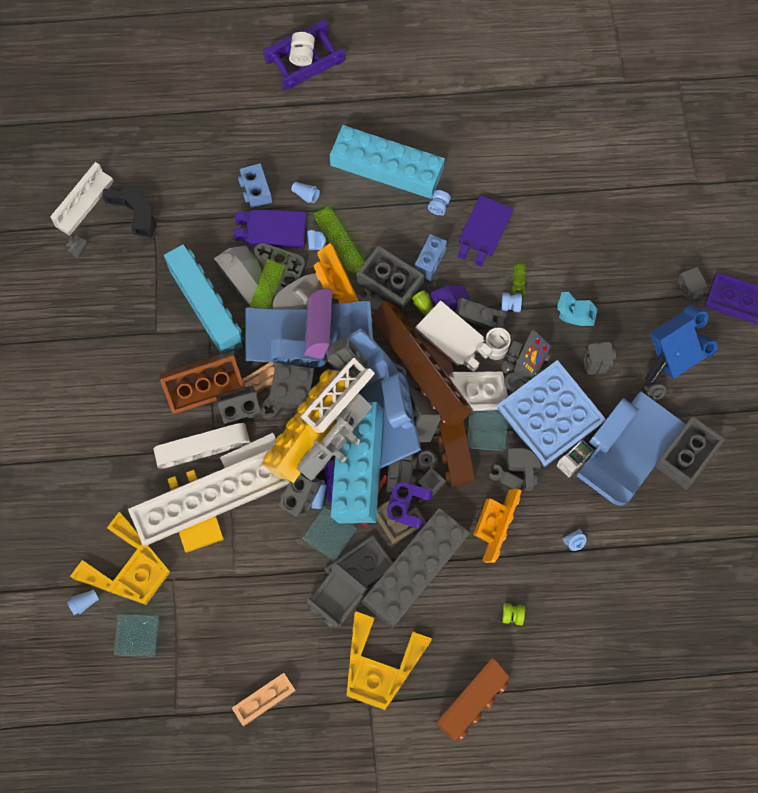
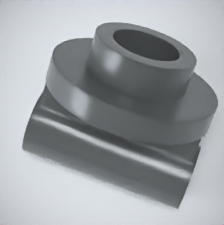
[65,235,87,258]
[643,382,666,401]

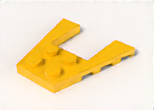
[70,512,170,605]
[347,611,432,710]

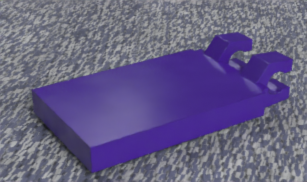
[458,195,514,267]
[234,210,306,248]
[705,273,758,324]

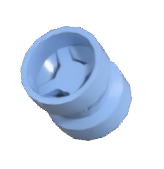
[428,190,451,215]
[501,293,522,312]

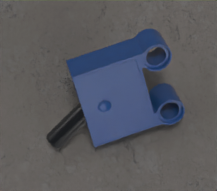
[645,305,718,385]

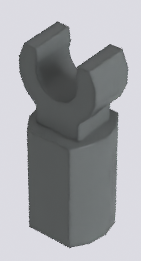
[489,465,524,489]

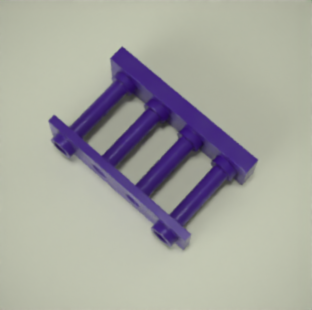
[263,20,345,91]

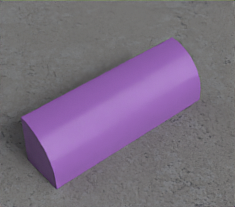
[304,289,332,359]

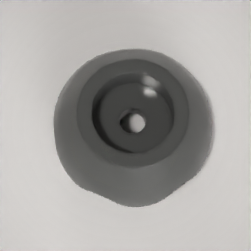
[415,449,438,473]

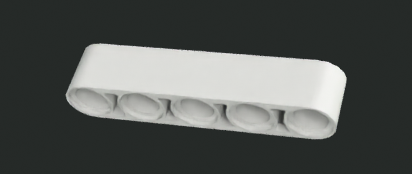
[153,423,250,469]

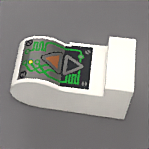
[557,440,594,478]

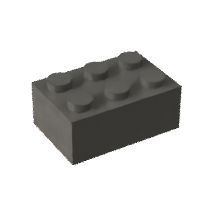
[357,246,424,312]
[655,416,725,490]

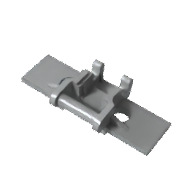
[296,394,372,481]

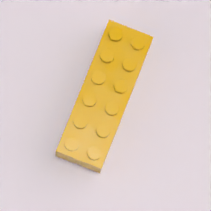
[261,369,353,483]

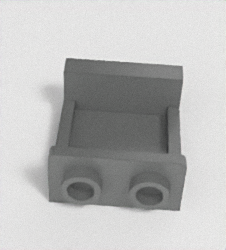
[306,563,370,628]

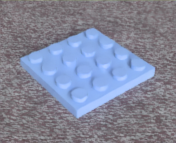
[496,360,606,467]

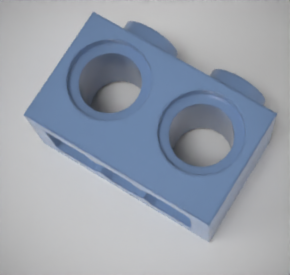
[238,163,272,208]
[414,234,447,281]

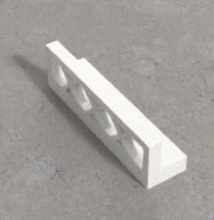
[51,162,114,236]
[300,358,375,433]

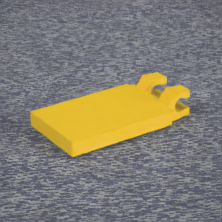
[168,470,224,553]

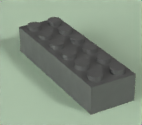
[362,508,470,629]

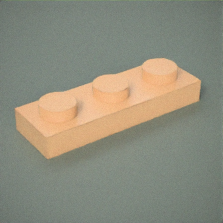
[232,673,295,726]

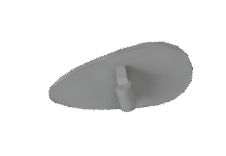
[272,273,323,310]

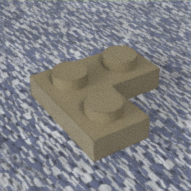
[377,501,426,545]

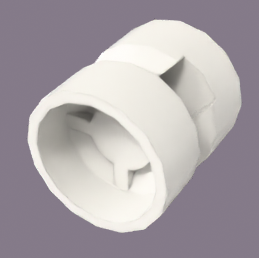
[289,32,315,66]
[485,328,511,360]

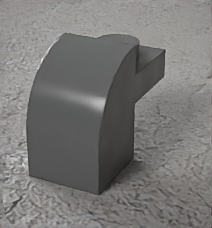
[507,448,541,491]

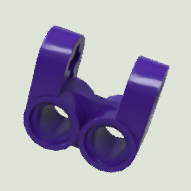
[387,482,433,529]

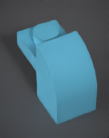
[558,292,598,326]

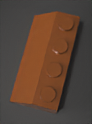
[160,350,245,414]
[436,658,510,742]

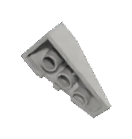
[214,246,273,309]

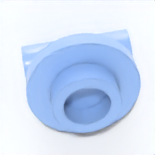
[307,230,326,250]
[562,529,587,551]

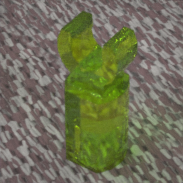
[511,264,526,297]

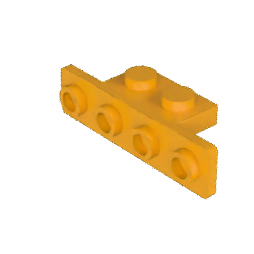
[313,243,359,303]
[473,488,521,563]

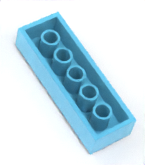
[330,125,445,199]
[164,244,244,354]
[331,402,384,523]

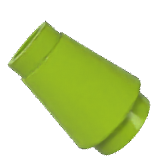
[412,290,434,317]

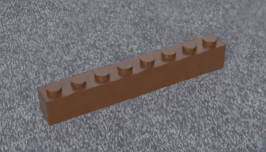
[371,301,473,426]
[423,337,475,487]

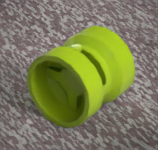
[502,603,525,626]

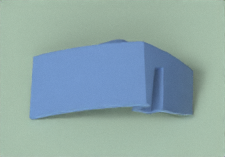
[245,301,373,367]
[333,329,421,469]
[577,391,686,506]

